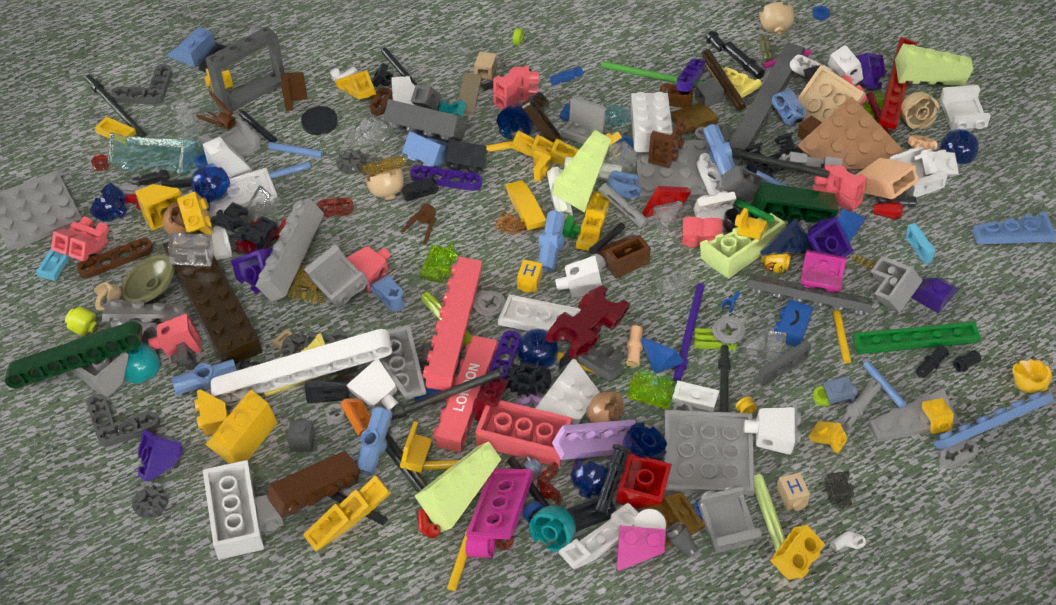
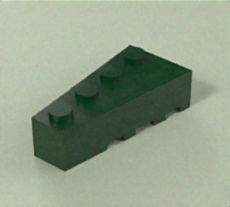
[750,182,839,223]

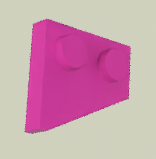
[616,525,666,571]

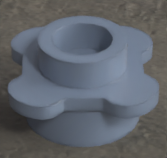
[523,456,543,478]

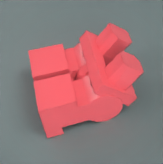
[493,66,539,112]
[812,165,867,212]
[51,216,110,261]

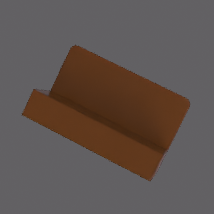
[281,72,308,111]

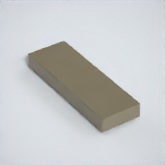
[458,73,482,115]

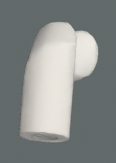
[330,67,358,80]
[830,532,866,552]

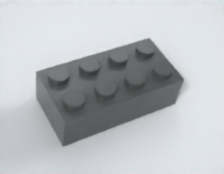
[383,99,468,141]

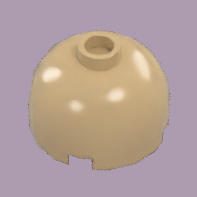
[759,2,794,35]
[900,92,939,130]
[365,168,404,200]

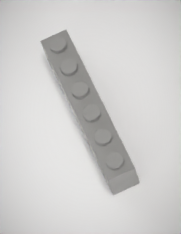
[255,198,324,301]

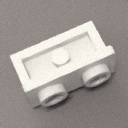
[914,149,959,176]
[693,191,737,221]

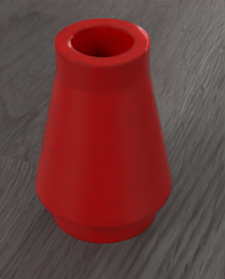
[874,201,903,220]

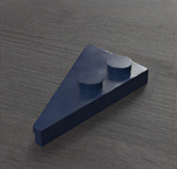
[760,218,814,256]

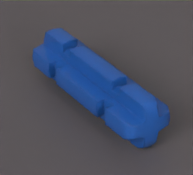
[550,66,583,86]

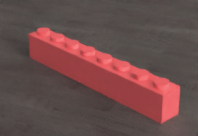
[423,257,482,391]

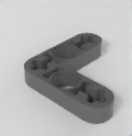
[111,64,172,105]
[87,394,160,447]

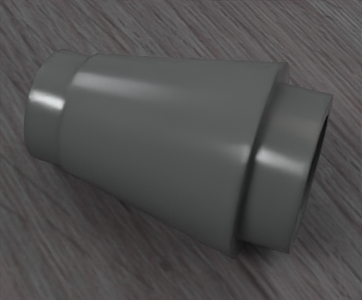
[666,522,698,557]

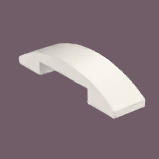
[559,503,639,569]

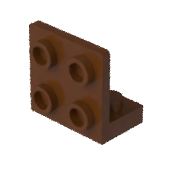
[648,116,686,168]

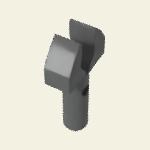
[308,329,347,344]

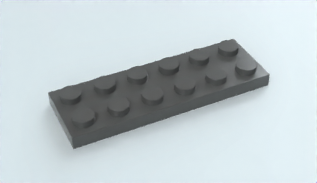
[747,274,872,315]

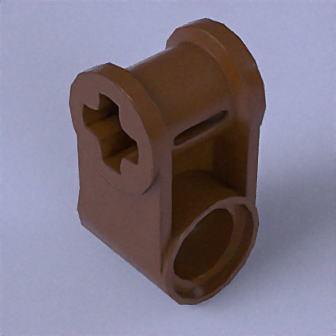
[660,83,693,108]

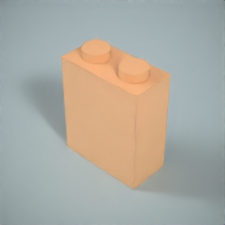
[856,158,918,199]

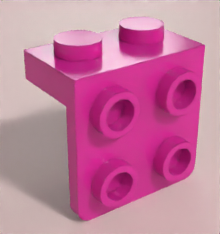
[801,250,846,293]

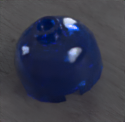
[496,104,534,140]
[940,129,979,164]
[191,163,230,203]
[90,183,127,222]
[517,328,559,369]
[622,422,667,461]
[570,459,608,499]

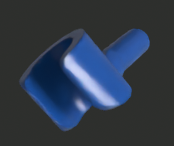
[722,291,741,313]

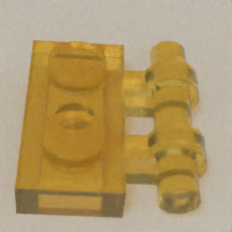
[360,155,406,175]
[286,266,324,303]

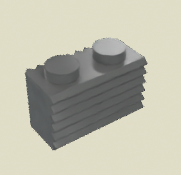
[721,165,764,202]

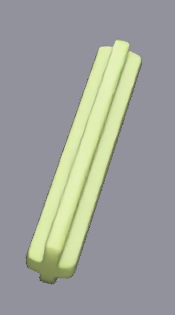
[754,474,786,551]

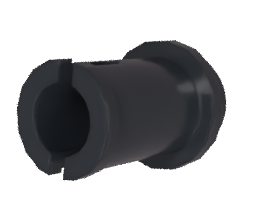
[706,31,726,52]
[953,350,981,372]

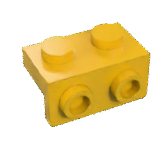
[177,191,214,236]

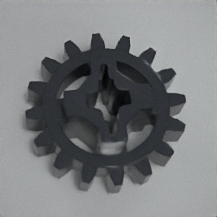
[506,360,552,397]

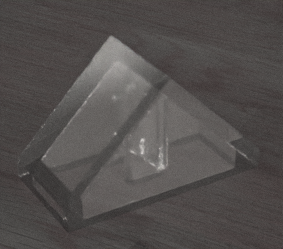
[241,185,277,223]
[653,201,683,240]

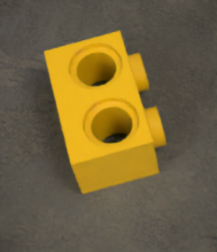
[770,525,825,580]

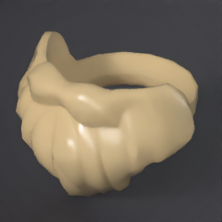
[94,282,123,312]

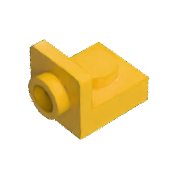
[735,208,767,240]

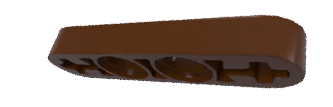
[77,238,153,278]

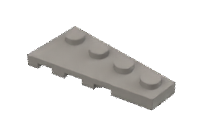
[102,299,191,322]
[869,388,960,442]

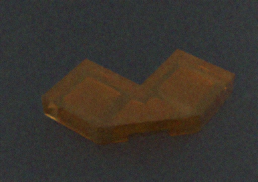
[495,210,547,235]

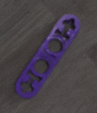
[676,59,705,92]
[410,165,482,191]

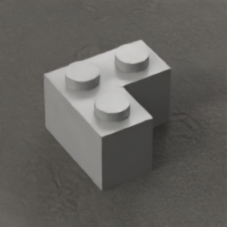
[871,256,923,313]

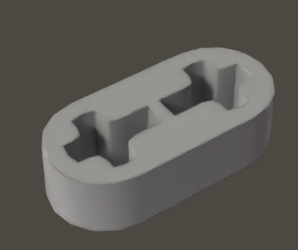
[939,439,978,469]

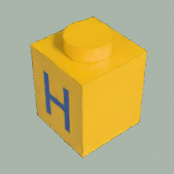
[517,260,543,293]

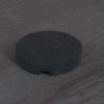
[301,106,338,136]

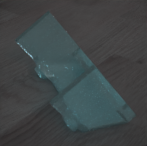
[108,133,199,174]

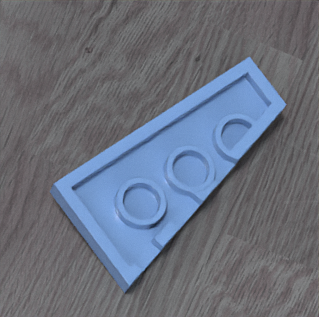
[972,211,1056,244]

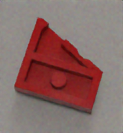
[642,186,691,218]

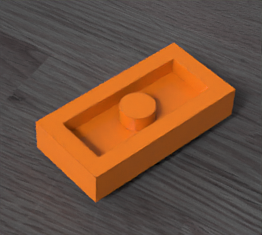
[341,399,371,436]

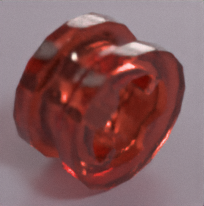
[91,154,110,171]

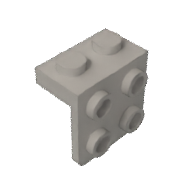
[561,96,606,144]

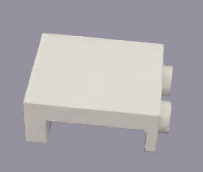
[939,85,991,131]
[890,146,948,197]

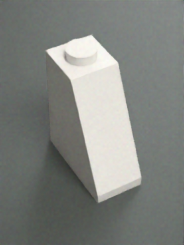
[203,137,252,182]

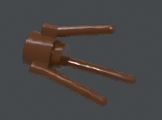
[196,92,236,130]
[401,204,437,245]

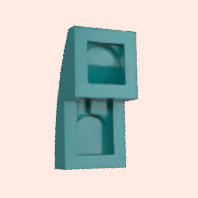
[437,100,467,117]

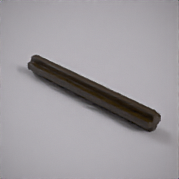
[701,49,746,111]

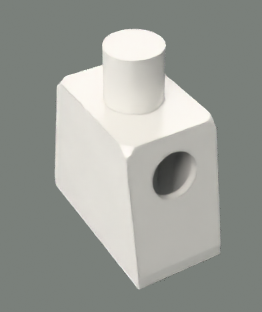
[828,45,863,85]
[555,256,602,297]
[347,359,399,411]
[743,407,795,455]

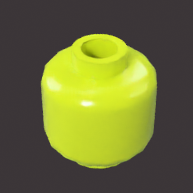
[65,306,98,336]

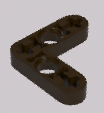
[522,92,562,143]

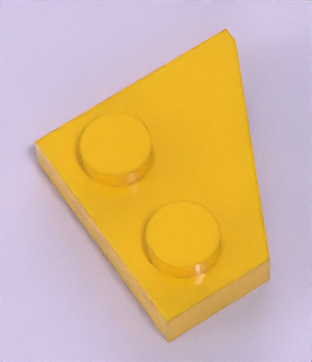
[334,70,376,100]

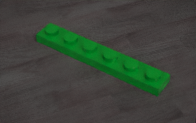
[852,322,981,354]

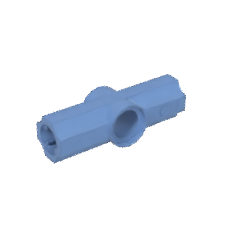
[702,124,736,176]
[538,210,566,272]
[171,359,237,395]
[356,407,393,476]

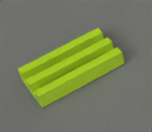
[694,328,737,350]

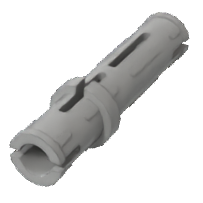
[598,183,649,229]
[838,379,881,431]

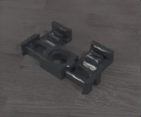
[744,132,803,174]
[210,202,278,250]

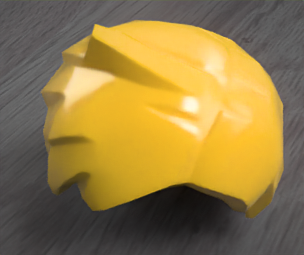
[1012,359,1052,394]

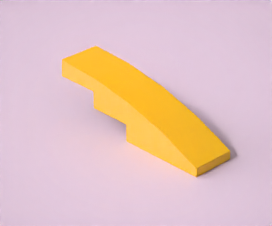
[510,131,579,165]
[505,180,546,230]
[576,191,611,251]
[303,476,391,552]

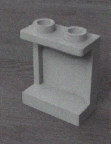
[200,117,260,158]
[304,244,369,308]
[698,485,762,554]

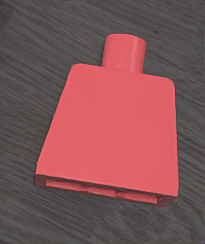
[347,247,391,292]
[148,314,201,357]

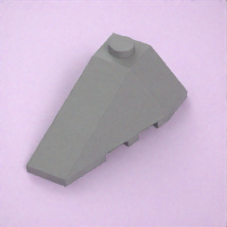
[379,325,426,399]
[71,352,129,398]

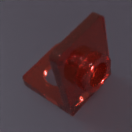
[537,462,561,506]

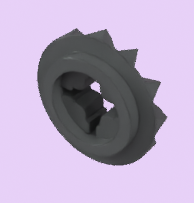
[336,149,366,174]
[281,333,312,357]
[132,484,168,518]

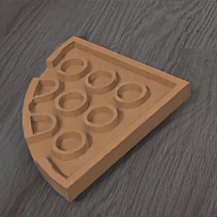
[796,96,904,170]

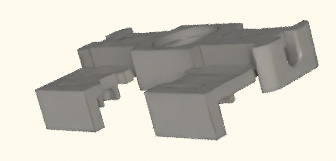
[778,152,842,170]

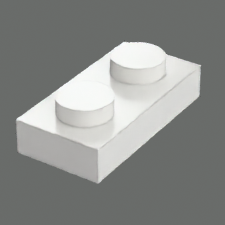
[672,381,719,412]

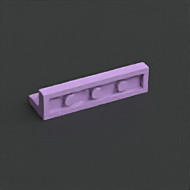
[552,420,637,460]

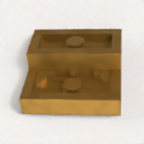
[670,103,718,134]
[642,492,705,548]

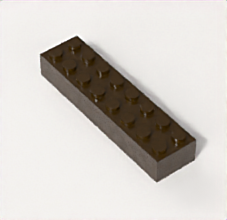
[163,230,262,364]

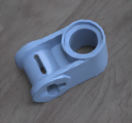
[772,89,806,126]
[605,170,642,198]
[370,275,405,312]

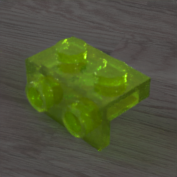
[419,242,457,284]
[628,370,677,409]

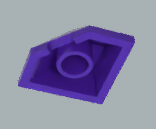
[850,53,886,90]
[807,217,854,257]
[231,248,273,293]
[911,277,960,314]
[138,429,182,482]

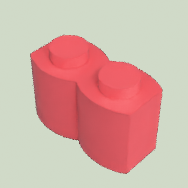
[682,217,723,248]

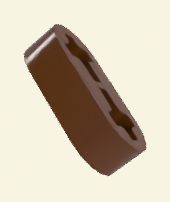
[369,87,392,116]

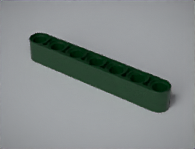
[5,321,143,389]

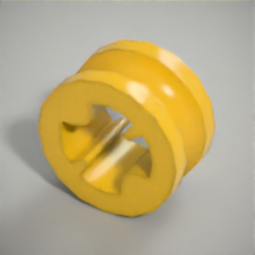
[735,396,757,413]

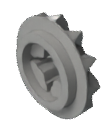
[473,290,506,319]
[712,317,745,346]

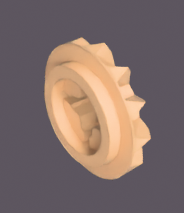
[907,135,938,151]

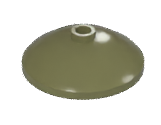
[121,254,175,303]

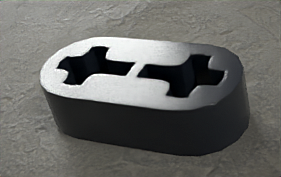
[402,177,439,201]

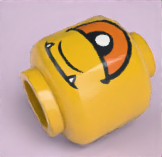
[760,254,791,274]

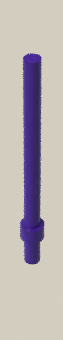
[673,283,705,382]

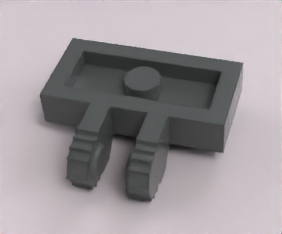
[577,345,625,382]

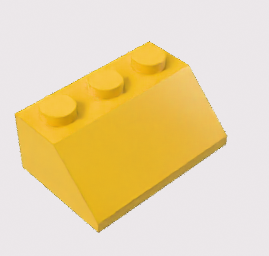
[205,389,278,464]

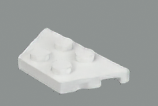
[535,359,600,424]

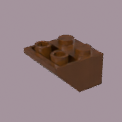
[596,235,651,279]

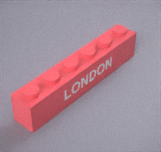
[433,335,498,453]

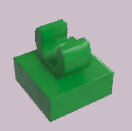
[562,214,581,239]

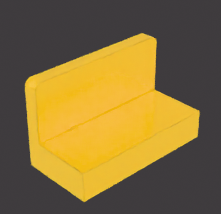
[400,421,432,473]

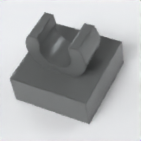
[170,342,197,370]

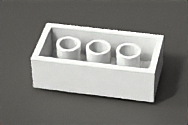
[631,92,673,152]
[203,460,264,560]

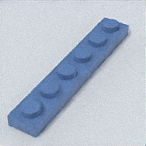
[933,391,1054,450]

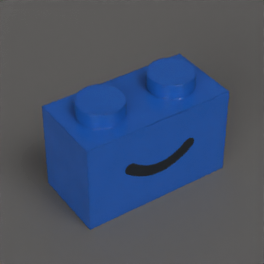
[773,300,813,347]

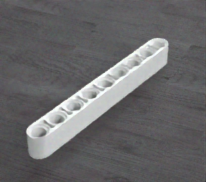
[210,329,392,403]

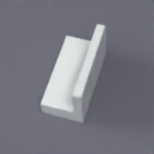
[208,226,233,260]

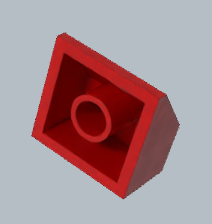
[616,453,672,509]

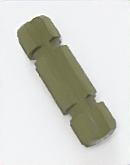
[759,35,773,62]

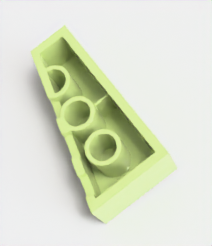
[895,44,973,85]
[552,130,611,213]
[700,213,785,279]
[415,441,501,532]

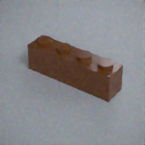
[267,450,360,517]

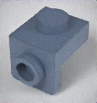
[823,376,858,404]

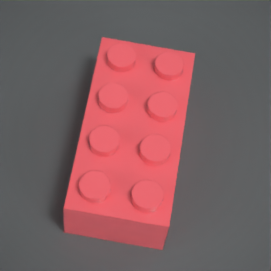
[475,400,572,467]

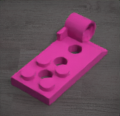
[466,469,534,558]

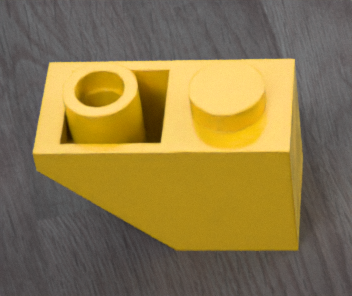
[194,390,228,436]

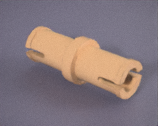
[626,325,643,367]

